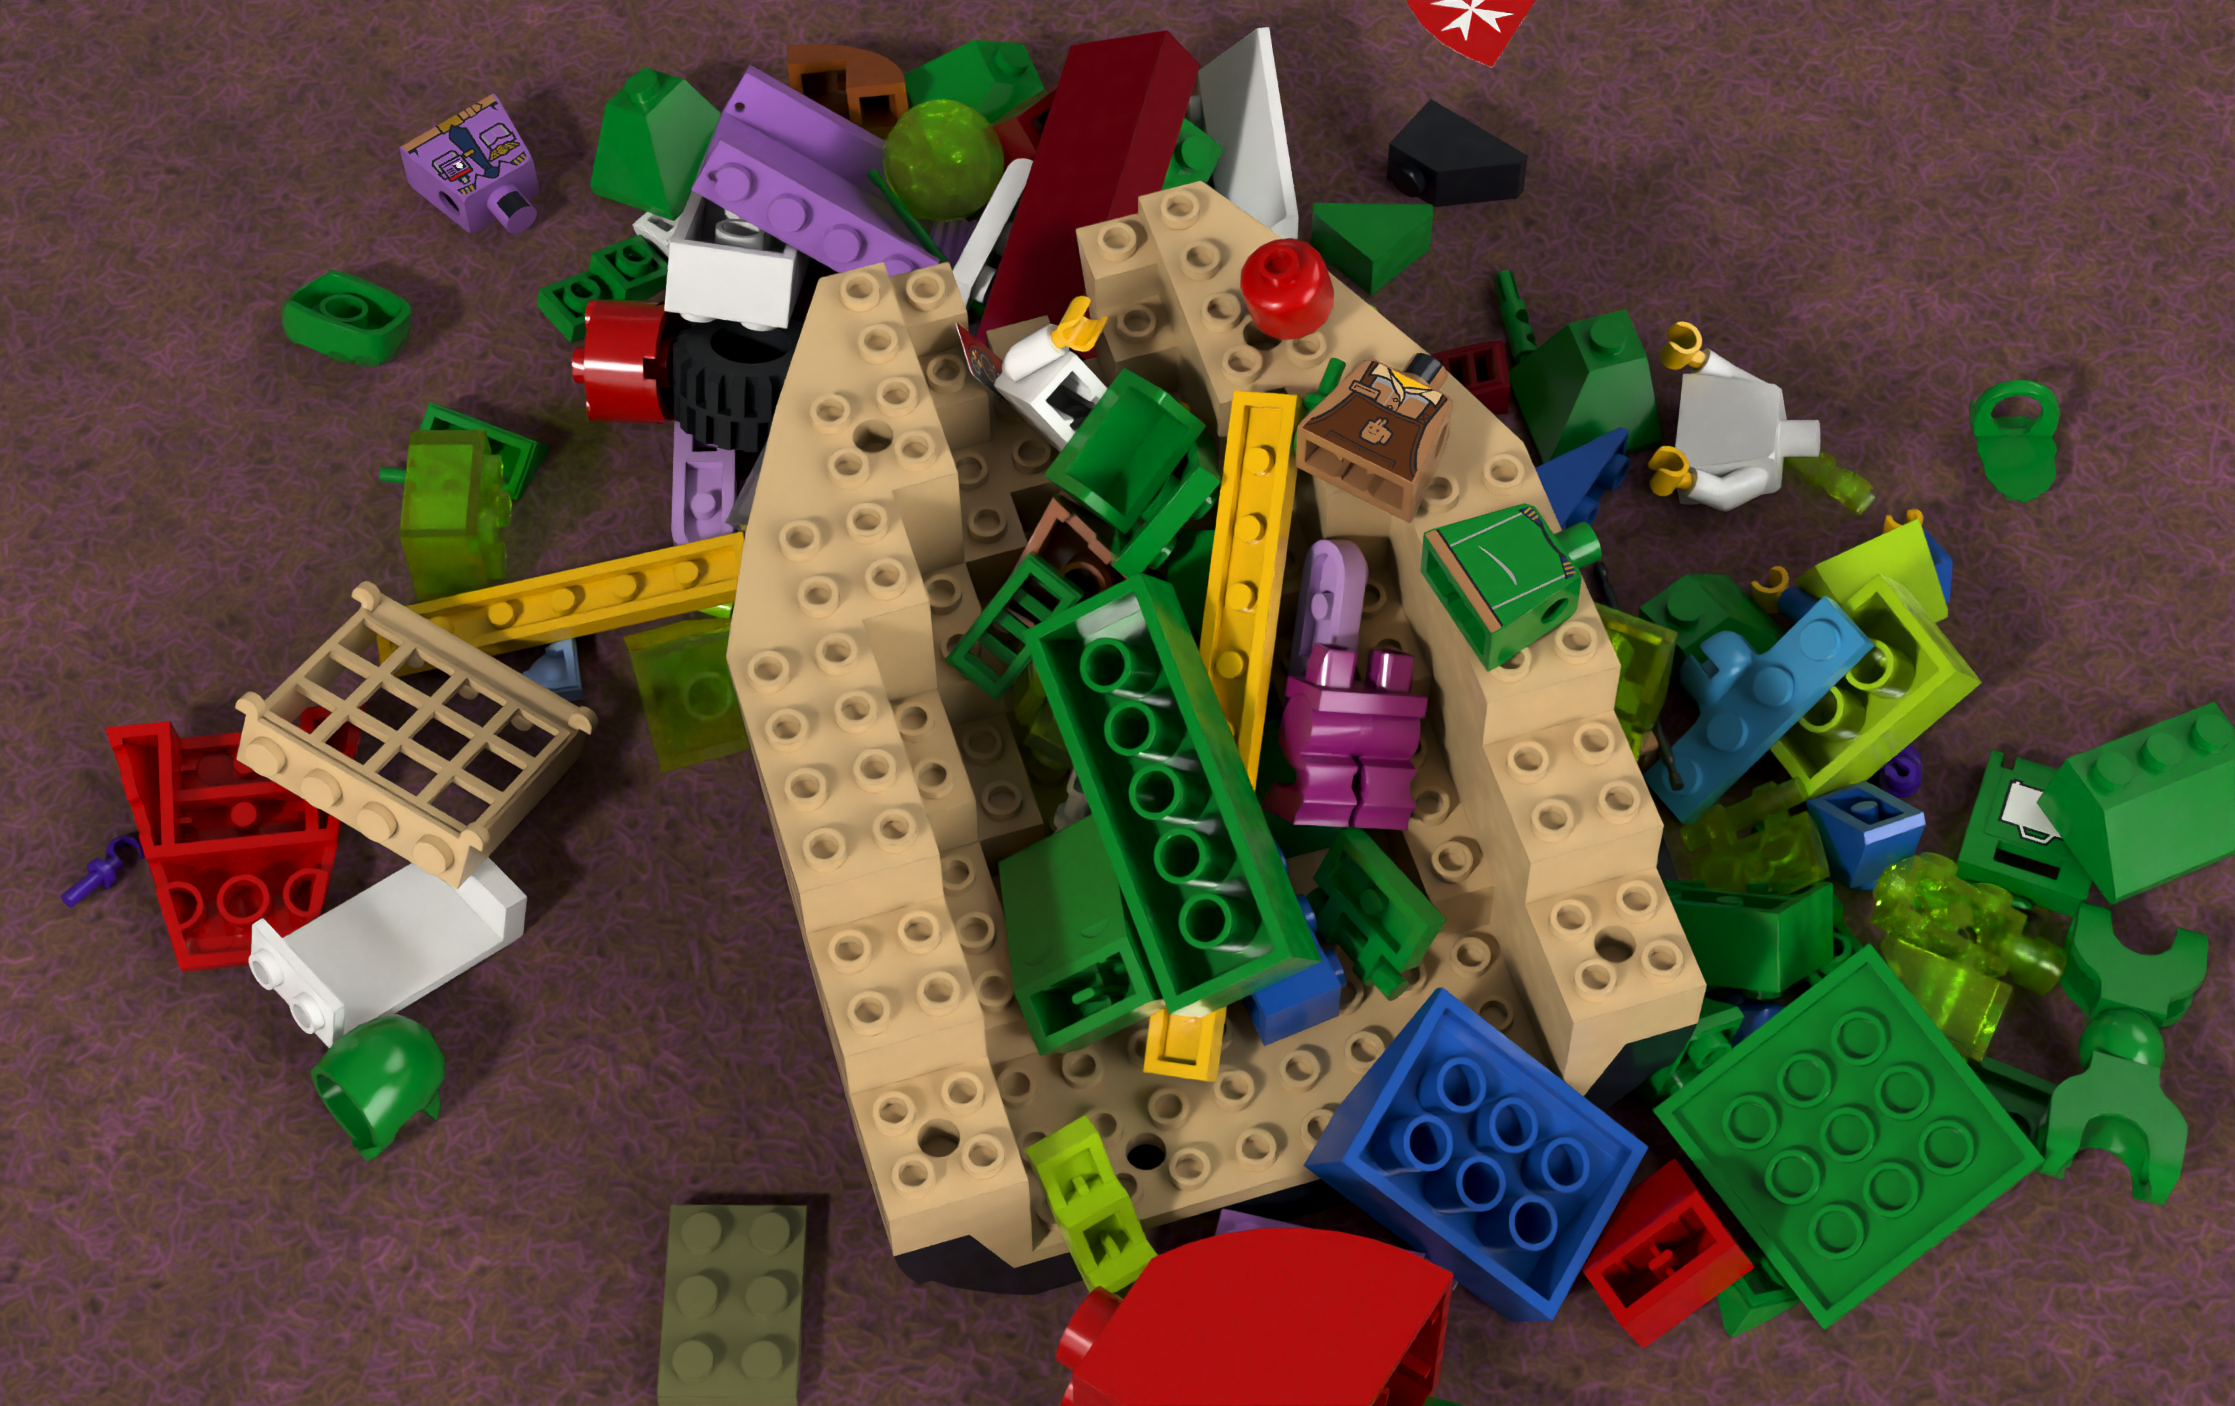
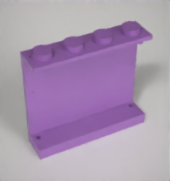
[691,64,958,277]

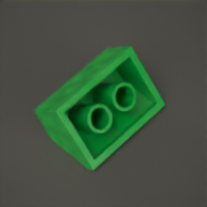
[2036,702,2235,905]

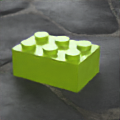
[1770,573,1982,799]

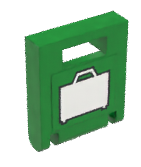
[1952,749,2092,917]

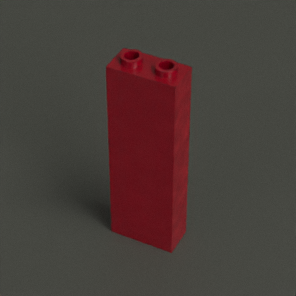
[976,30,1200,361]

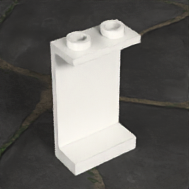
[249,813,527,1048]

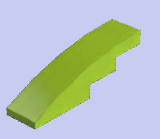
[1024,1115,1158,1299]

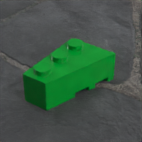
[1662,880,1834,1000]

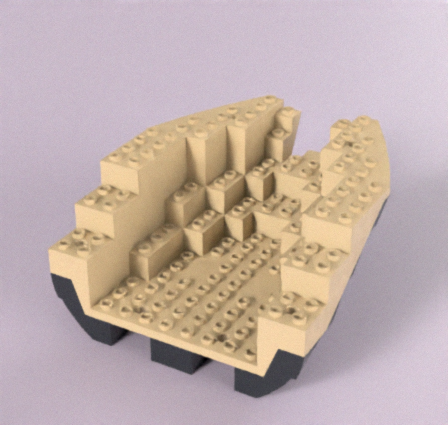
[726,181,1707,1295]

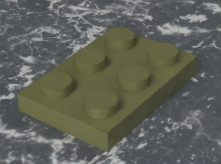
[657,1205,809,1406]

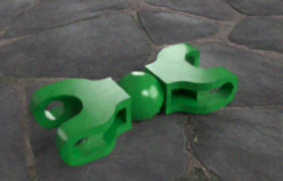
[2034,901,2208,1207]

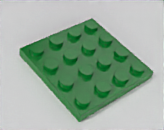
[1653,942,2045,1331]

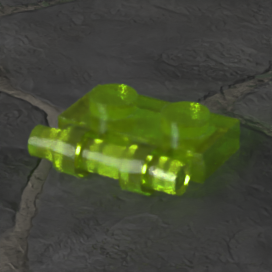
[1680,776,1831,894]

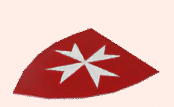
[1406,0,1536,68]

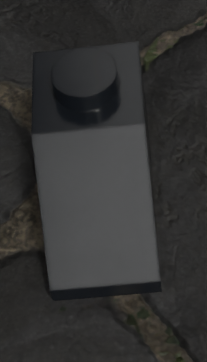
[1387,99,1528,207]

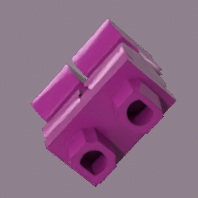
[1261,642,1428,830]

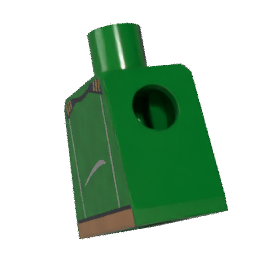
[1420,503,1602,672]

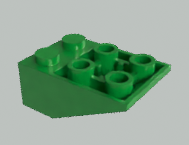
[998,814,1167,1056]

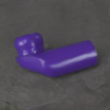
[1879,744,1922,798]

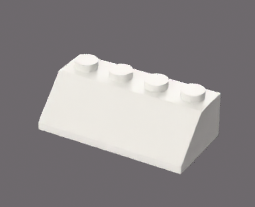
[1188,27,1298,239]

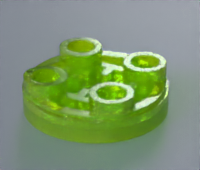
[883,99,1004,221]

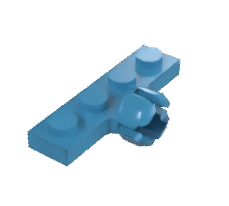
[1643,596,1875,825]

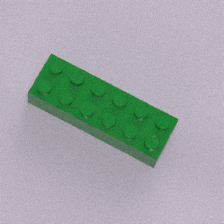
[1022,573,1322,1018]

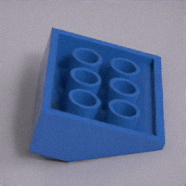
[1303,987,1648,1322]

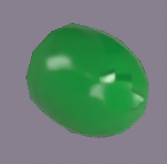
[311,1014,446,1162]

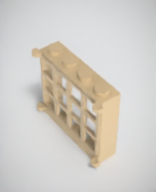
[235,581,598,889]

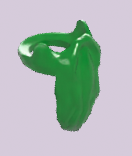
[1969,379,2061,504]

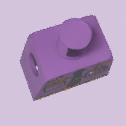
[399,93,540,234]

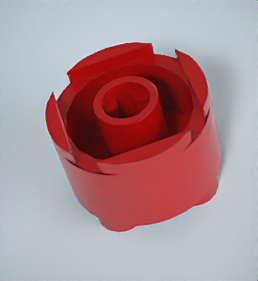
[572,300,688,424]

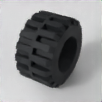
[673,315,805,452]

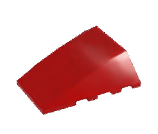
[105,703,366,972]

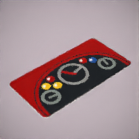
[956,323,1016,411]

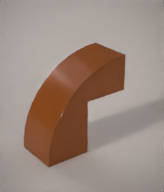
[787,44,912,139]

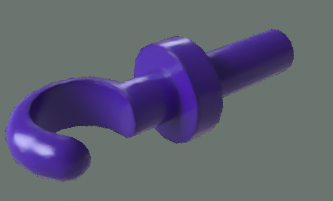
[61,835,145,908]

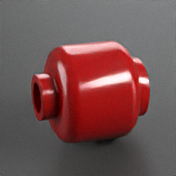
[1240,238,1334,340]

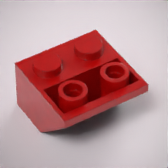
[1582,1158,1755,1349]

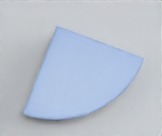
[522,638,584,701]

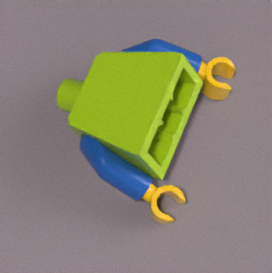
[1751,509,1953,624]

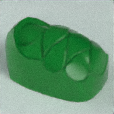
[281,269,411,367]

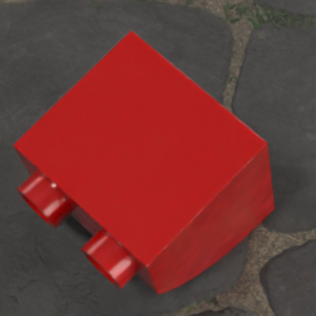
[1056,1227,1454,1406]

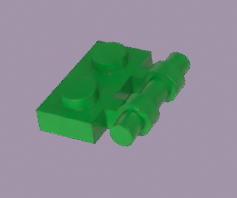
[1306,827,1447,1001]

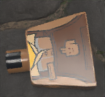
[1296,353,1453,523]

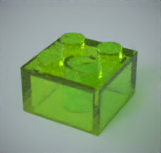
[399,430,511,603]

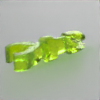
[1783,451,1875,516]

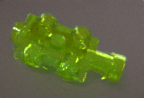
[1869,852,2067,996]

